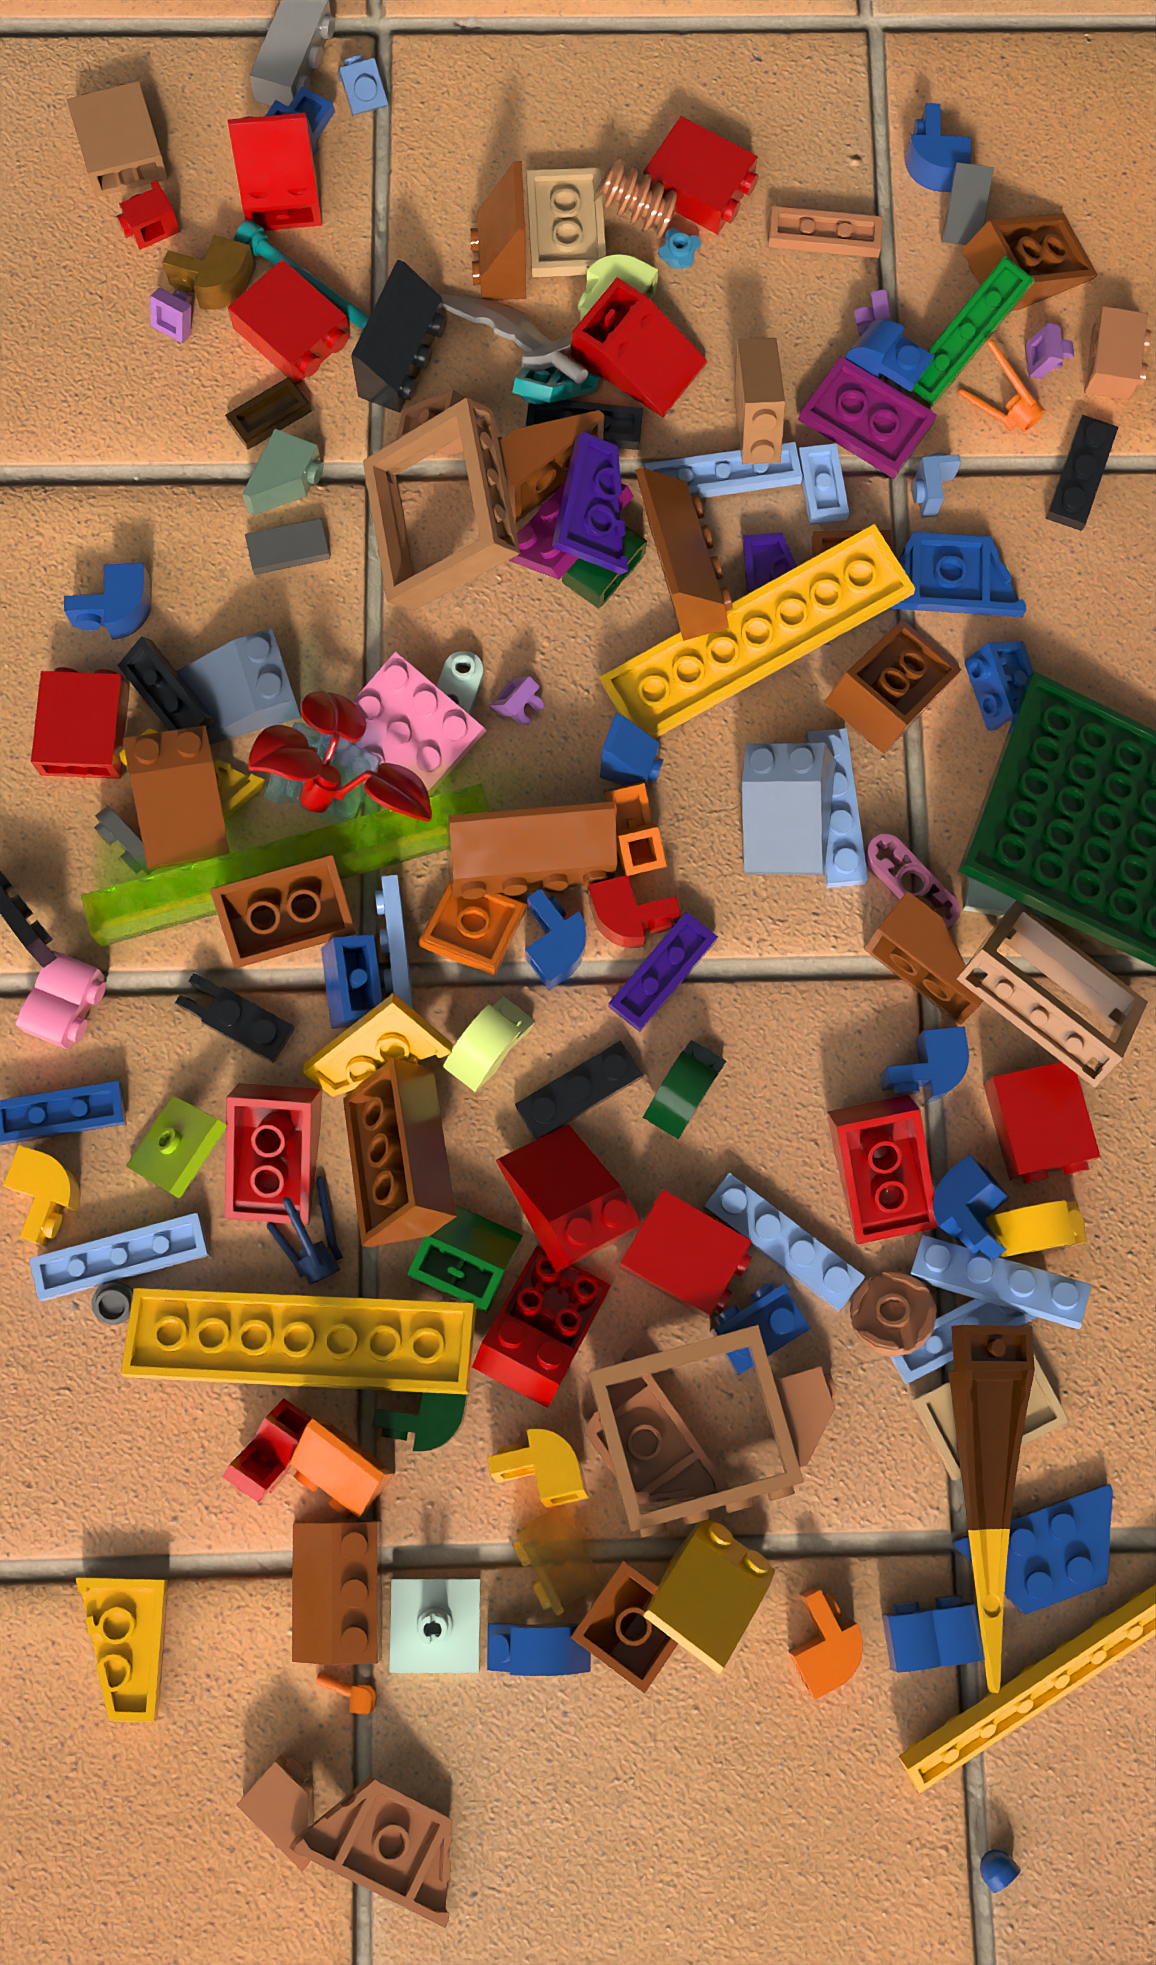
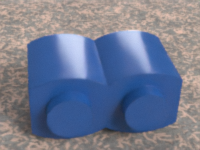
[882,1595,985,1673]

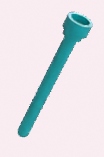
[234,219,370,330]

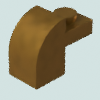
[163,235,255,310]

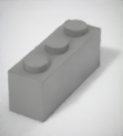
[249,0,335,106]

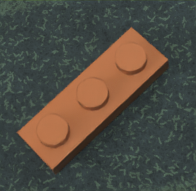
[768,206,883,258]

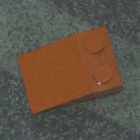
[470,161,526,300]
[962,213,1097,311]
[498,410,604,523]
[824,619,962,754]
[123,725,230,870]
[864,891,983,1025]

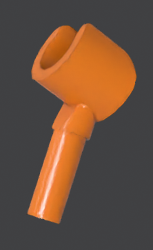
[315,1673,376,1714]

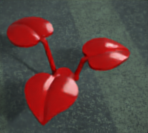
[248,691,432,822]

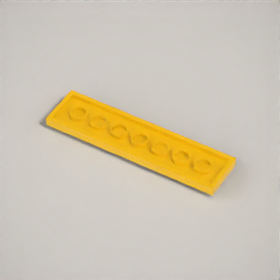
[600,524,915,739]
[121,1288,476,1394]

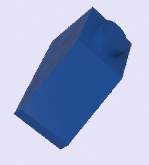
[600,713,664,788]

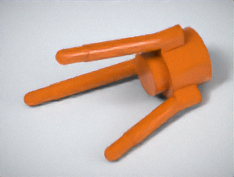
[958,339,1046,432]

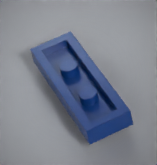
[0,1081,127,1145]

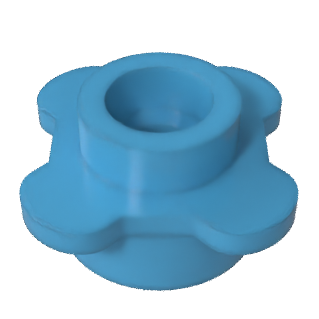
[658,228,701,269]

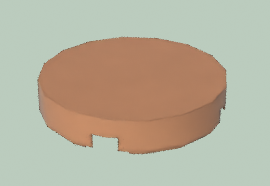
[850,1271,937,1356]

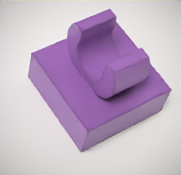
[150,288,192,343]
[854,289,891,336]
[1026,323,1074,379]
[489,676,544,725]

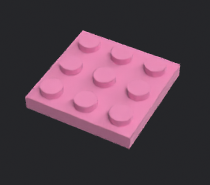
[317,651,486,821]

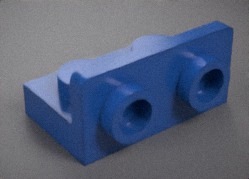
[965,641,1034,731]
[710,1281,811,1375]

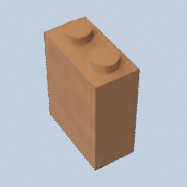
[67,81,168,197]
[735,338,785,464]

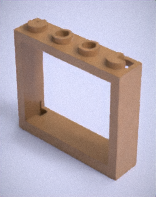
[363,397,520,611]
[957,900,1148,1087]
[588,1325,804,1537]

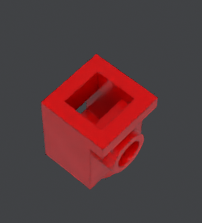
[116,180,180,250]

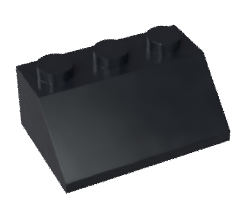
[351,259,447,413]

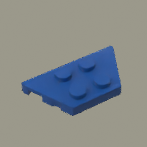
[888,532,1026,617]
[952,1484,1113,1614]

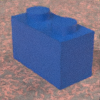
[321,935,383,1029]

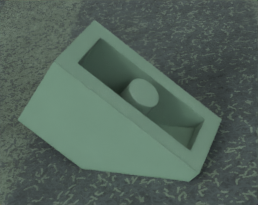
[242,429,324,515]

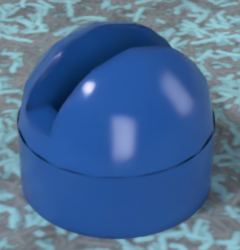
[980,1849,1021,1893]

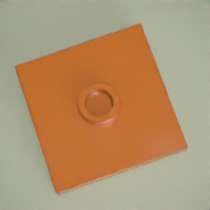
[419,880,527,977]

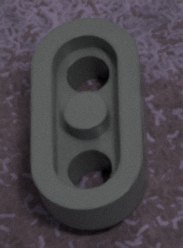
[94,805,157,875]

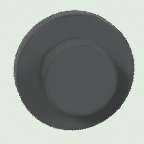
[91,1281,133,1325]

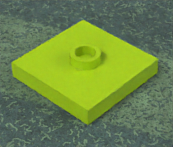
[126,1095,227,1199]

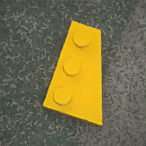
[303,993,452,1097]

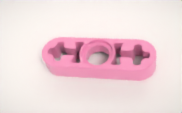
[865,834,960,930]

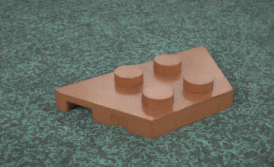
[584,1347,730,1505]
[289,1776,452,1928]

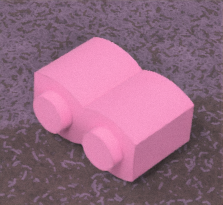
[16,950,106,1050]

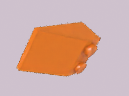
[289,1418,395,1519]

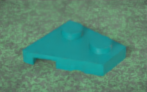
[512,366,601,404]

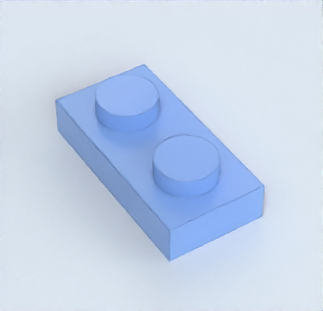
[798,443,849,524]

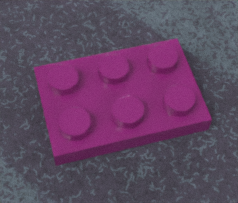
[798,356,937,479]
[509,478,634,580]

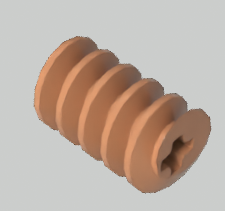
[594,158,677,239]

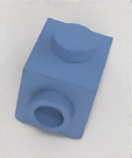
[337,55,388,116]
[912,453,961,518]

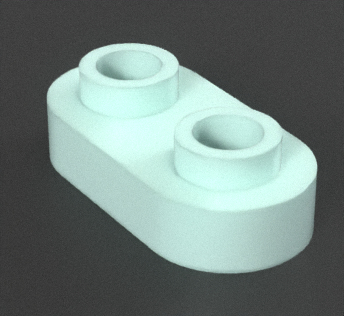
[437,651,484,716]

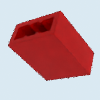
[643,116,759,235]
[228,259,350,385]
[31,667,130,779]
[983,1062,1101,1185]
[619,1189,753,1319]

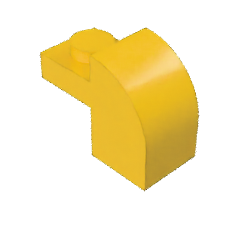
[3,1145,80,1247]
[986,1200,1087,1258]
[487,1429,589,1508]

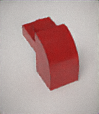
[588,876,681,948]
[222,1398,312,1503]

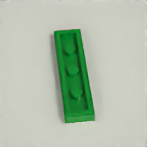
[912,256,1035,407]

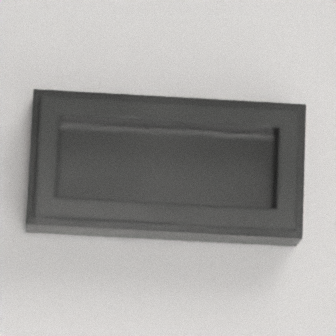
[942,162,994,246]
[245,518,330,575]

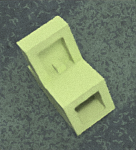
[578,254,658,321]
[443,996,536,1092]

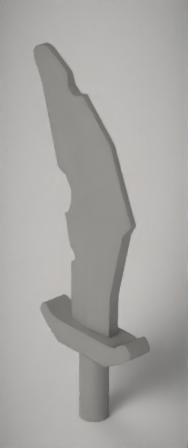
[439,294,588,384]

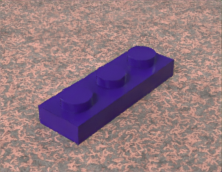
[608,912,718,1032]

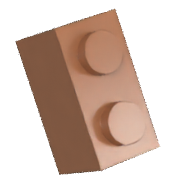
[1084,306,1151,400]

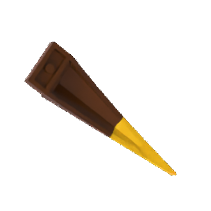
[949,1325,1035,1693]

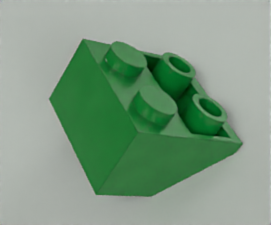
[407,1204,523,1314]

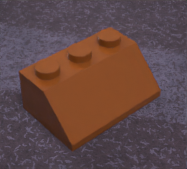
[210,854,356,969]
[292,1520,382,1665]

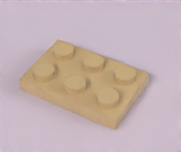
[526,168,606,277]
[911,1356,1069,1480]

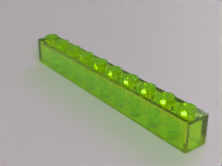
[81,783,491,947]

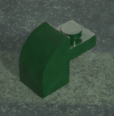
[642,1040,726,1139]
[372,1392,468,1452]

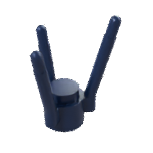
[267,1176,343,1285]

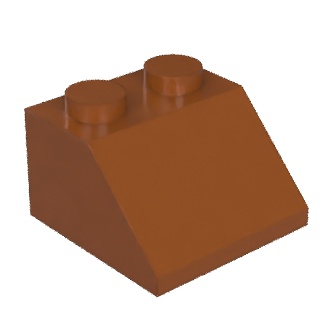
[570,1561,678,1694]

